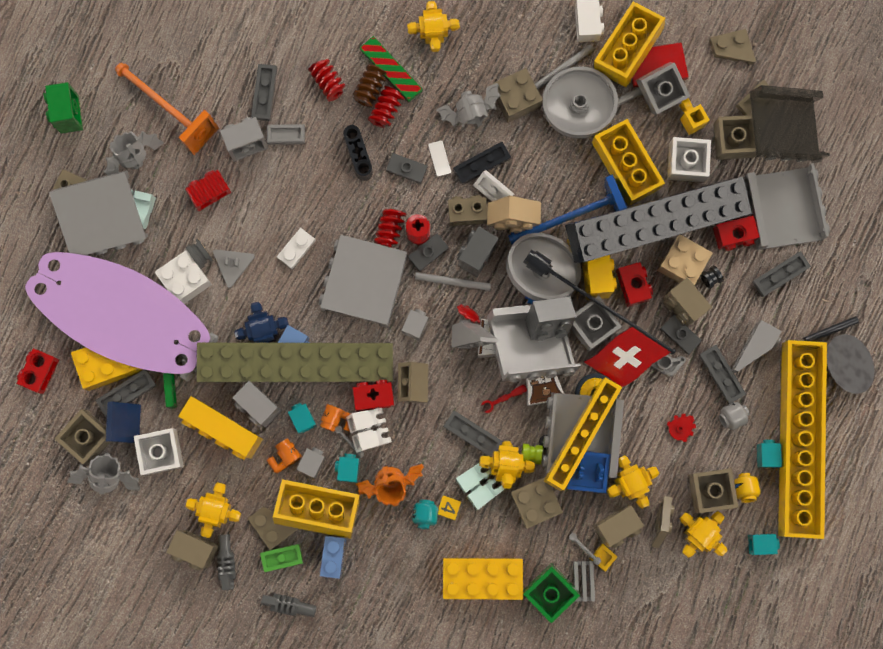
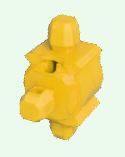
[407,1,460,52]
[479,441,535,489]
[607,455,659,509]
[185,482,241,538]
[679,511,727,558]

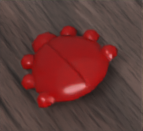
[457,304,481,324]
[667,413,696,442]

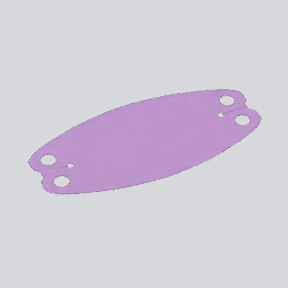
[25,252,210,374]

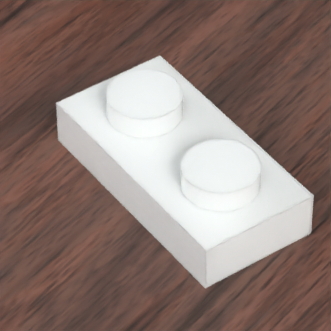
[473,170,514,201]
[277,227,316,269]

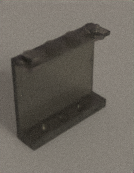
[750,85,830,163]

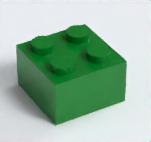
[44,82,83,134]
[523,563,580,623]

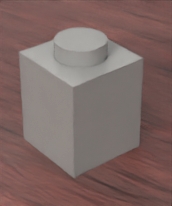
[401,309,428,341]
[297,447,326,479]

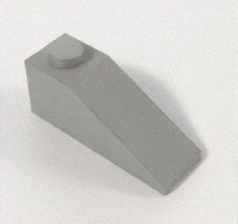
[452,320,498,349]
[731,320,782,373]

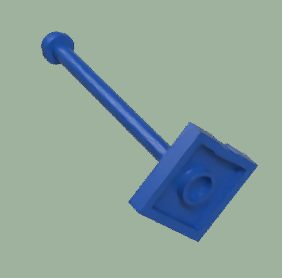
[508,175,627,245]

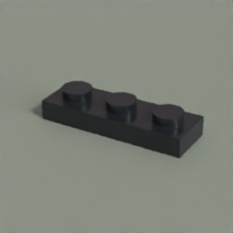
[453,142,511,185]

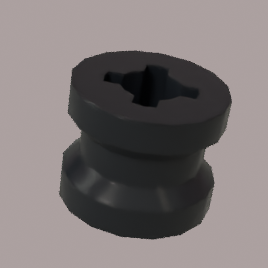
[700,265,724,289]

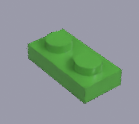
[260,544,304,572]

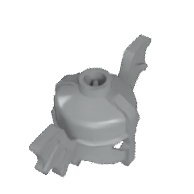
[436,83,501,128]
[103,131,164,175]
[67,453,140,495]

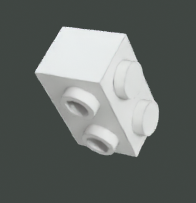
[575,0,604,42]

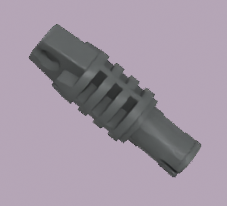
[216,534,236,590]
[261,593,317,617]

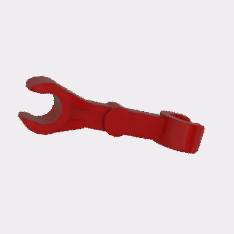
[481,384,527,413]

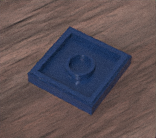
[106,402,141,443]

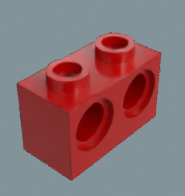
[16,348,60,394]

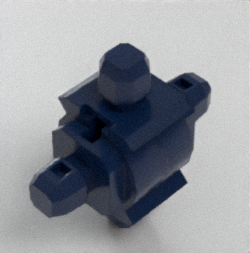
[234,302,289,343]

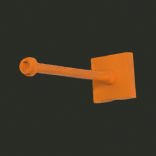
[115,63,219,156]

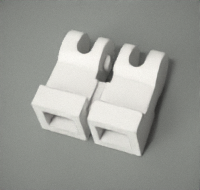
[346,408,392,453]

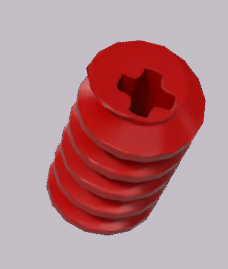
[308,59,346,102]
[368,86,404,128]
[374,209,407,248]
[406,214,430,245]

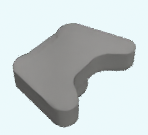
[650,355,686,377]

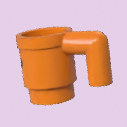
[320,404,350,432]
[267,438,302,473]

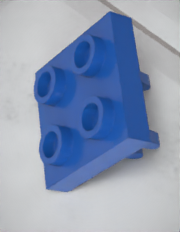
[566,451,611,493]

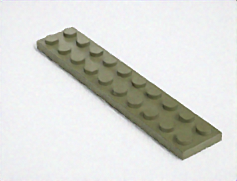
[197,342,393,382]

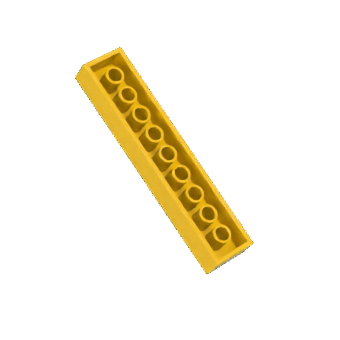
[778,340,827,539]

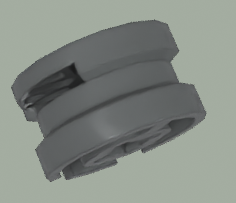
[185,239,213,269]

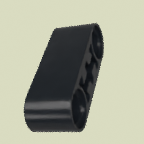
[343,125,373,181]

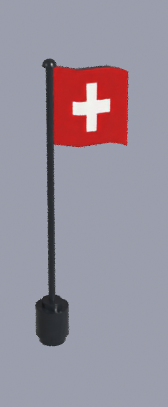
[523,249,676,387]

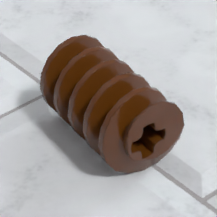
[353,64,387,108]

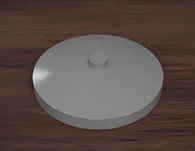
[542,67,618,138]
[506,233,581,301]

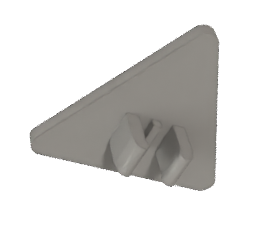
[213,249,255,288]

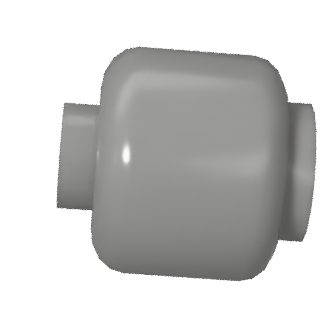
[719,402,750,430]

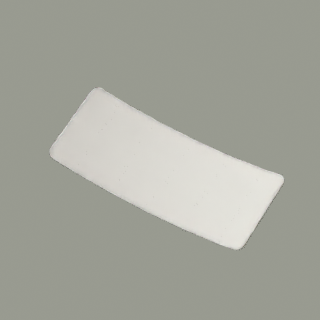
[428,141,451,176]

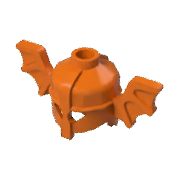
[356,464,424,506]

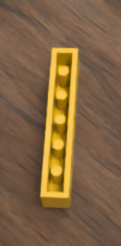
[544,377,622,491]

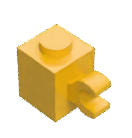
[679,98,710,135]

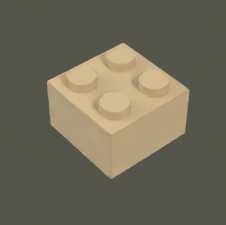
[487,195,541,233]
[657,234,712,285]

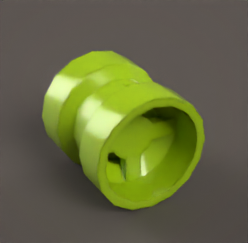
[521,444,543,465]

